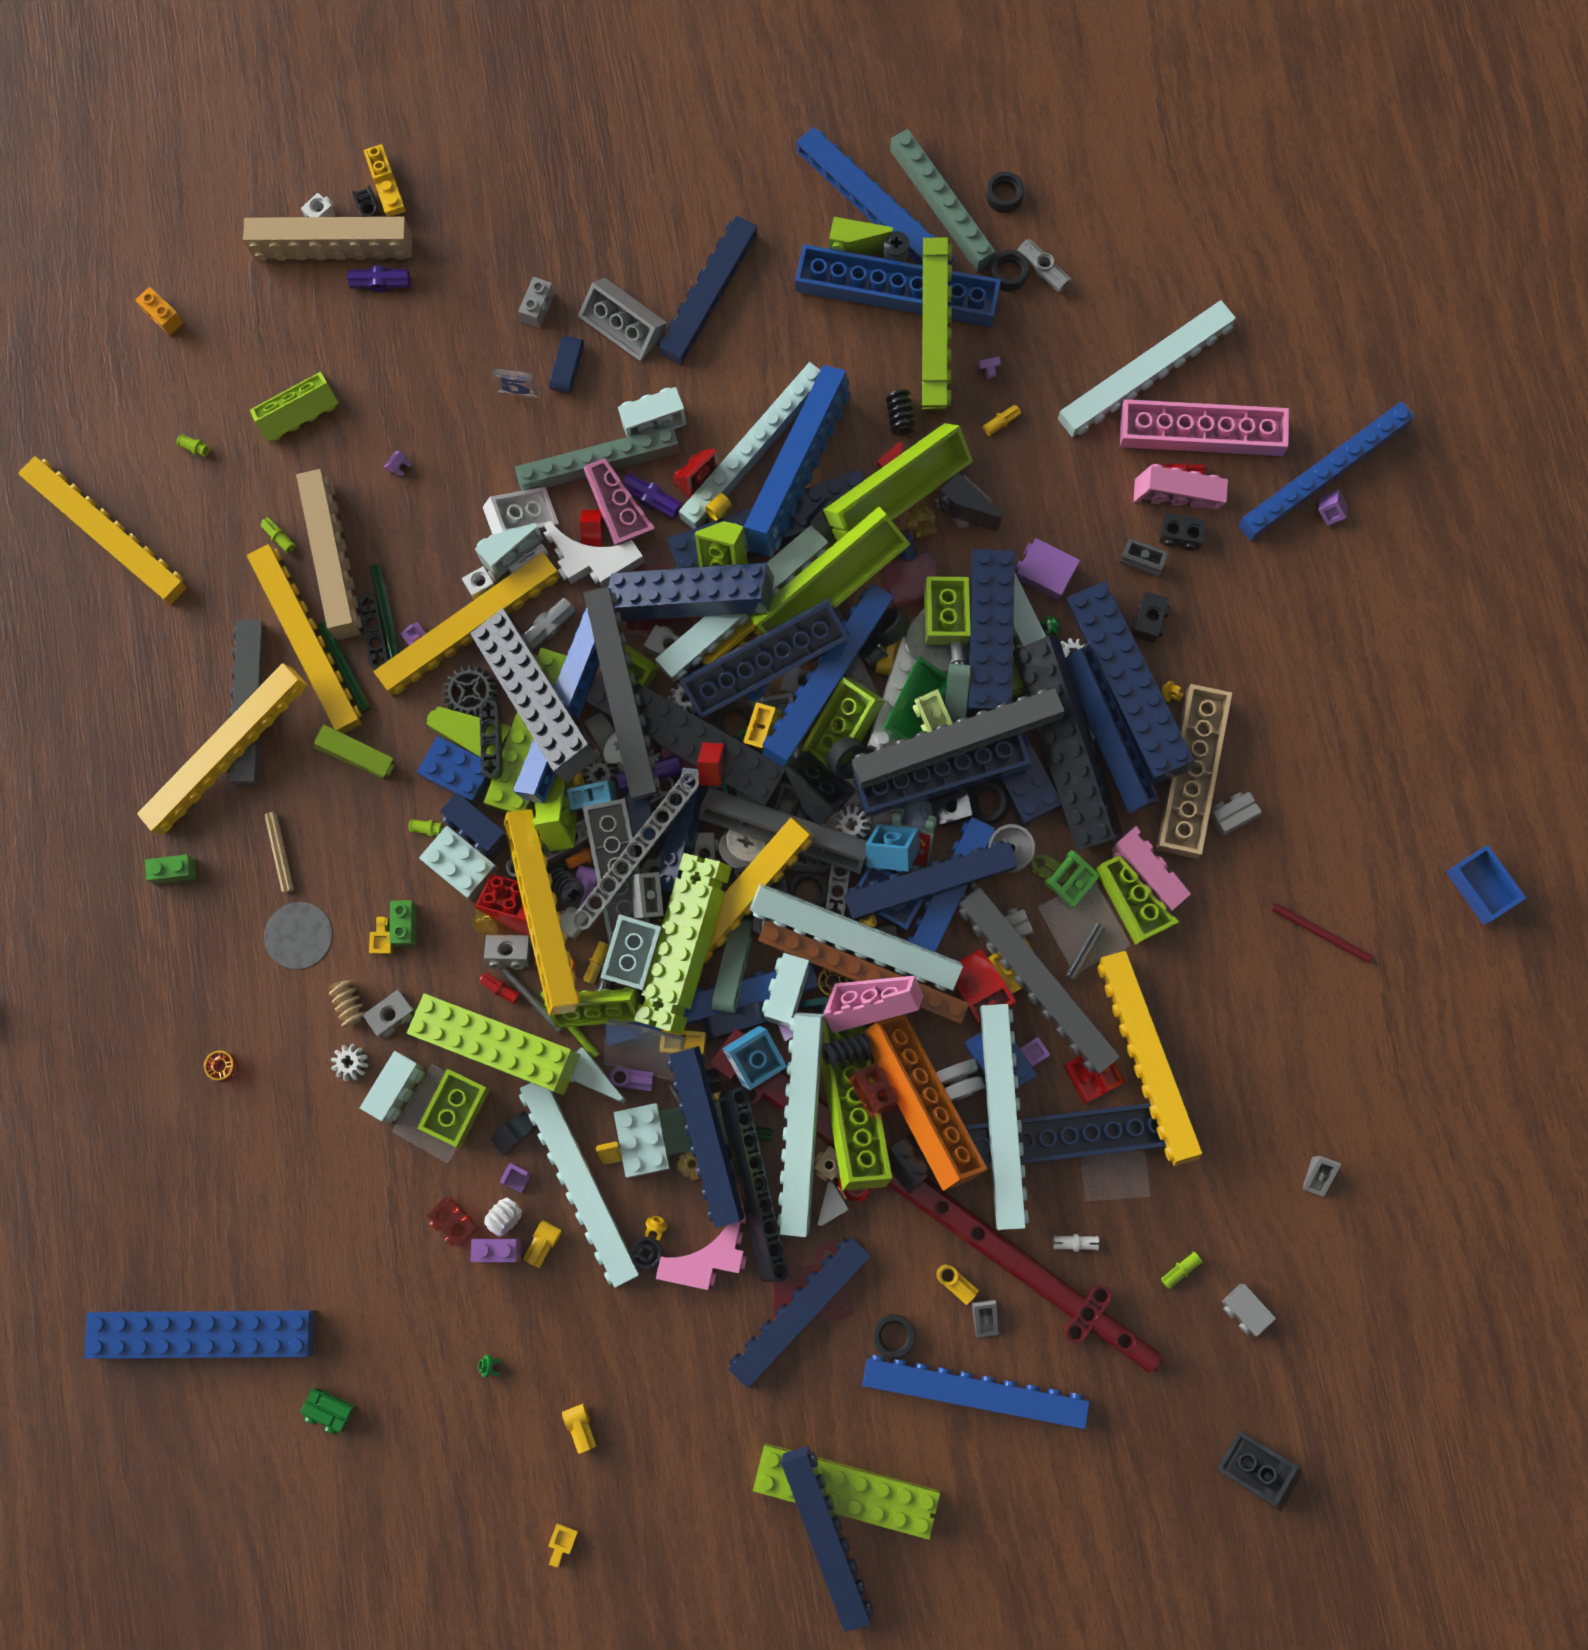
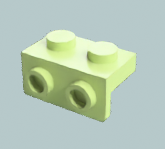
[913,689,953,733]

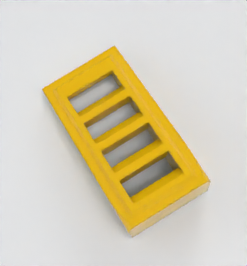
[596,1141,623,1165]

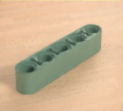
[945,664,970,724]
[712,917,754,1013]

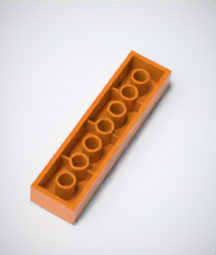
[861,1014,988,1191]

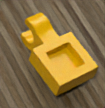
[369,917,392,954]
[549,1523,578,1568]

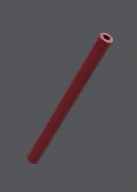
[1272,903,1372,963]

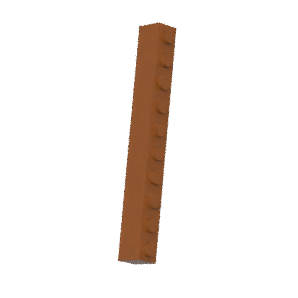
[758,920,969,1024]

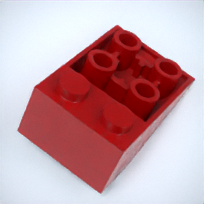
[475,874,530,936]
[954,949,1016,1026]

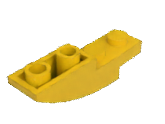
[363,144,406,217]

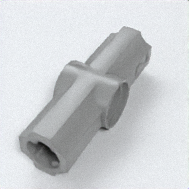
[1017,239,1072,293]
[524,598,576,650]

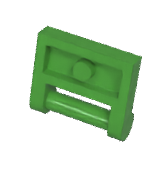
[1044,850,1100,907]

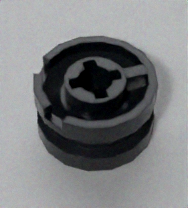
[630,1238,662,1269]

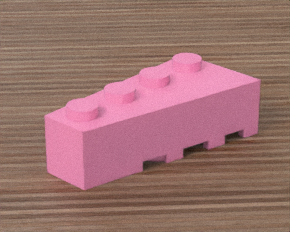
[584,458,655,546]
[1134,464,1228,509]
[1111,826,1191,913]
[824,976,924,1033]

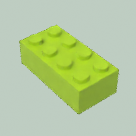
[801,677,885,769]

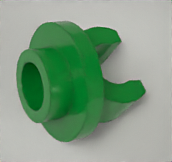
[1039,615,1061,637]
[478,1355,502,1378]

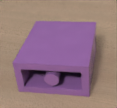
[1015,538,1080,601]
[471,1239,524,1262]

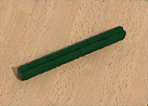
[370,564,400,659]
[317,622,371,713]

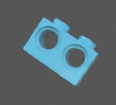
[567,780,618,811]

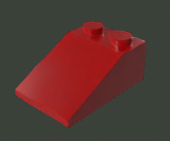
[673,448,719,499]

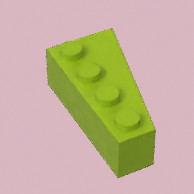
[1095,855,1179,945]

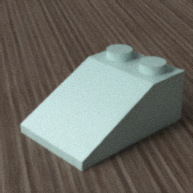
[475,523,543,580]
[570,1047,627,1104]

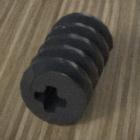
[883,231,909,263]
[886,389,915,436]
[549,867,585,907]
[822,1033,871,1069]

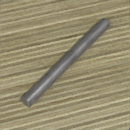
[500,967,564,1034]

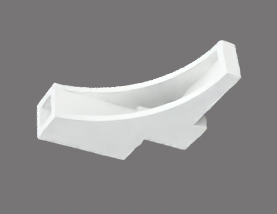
[544,520,644,588]

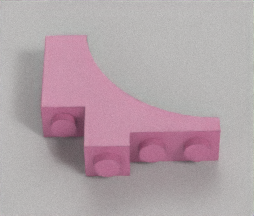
[656,1205,747,1290]

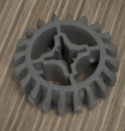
[442,665,499,718]

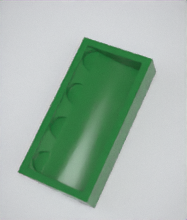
[884,656,947,742]

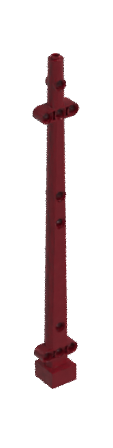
[710,1028,1163,1373]

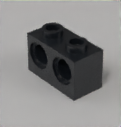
[1158,513,1207,551]

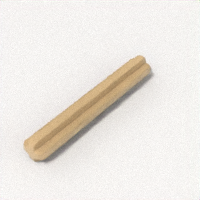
[265,812,294,893]

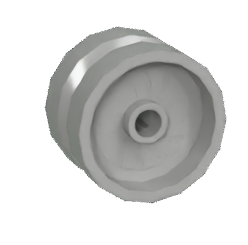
[987,824,1035,873]
[936,1059,986,1101]

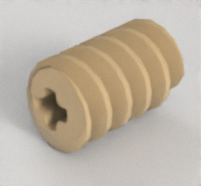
[326,980,366,1028]

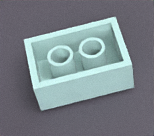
[618,387,687,437]
[419,826,499,902]
[600,915,661,990]
[762,953,811,1028]
[360,1051,425,1124]
[614,1103,671,1178]

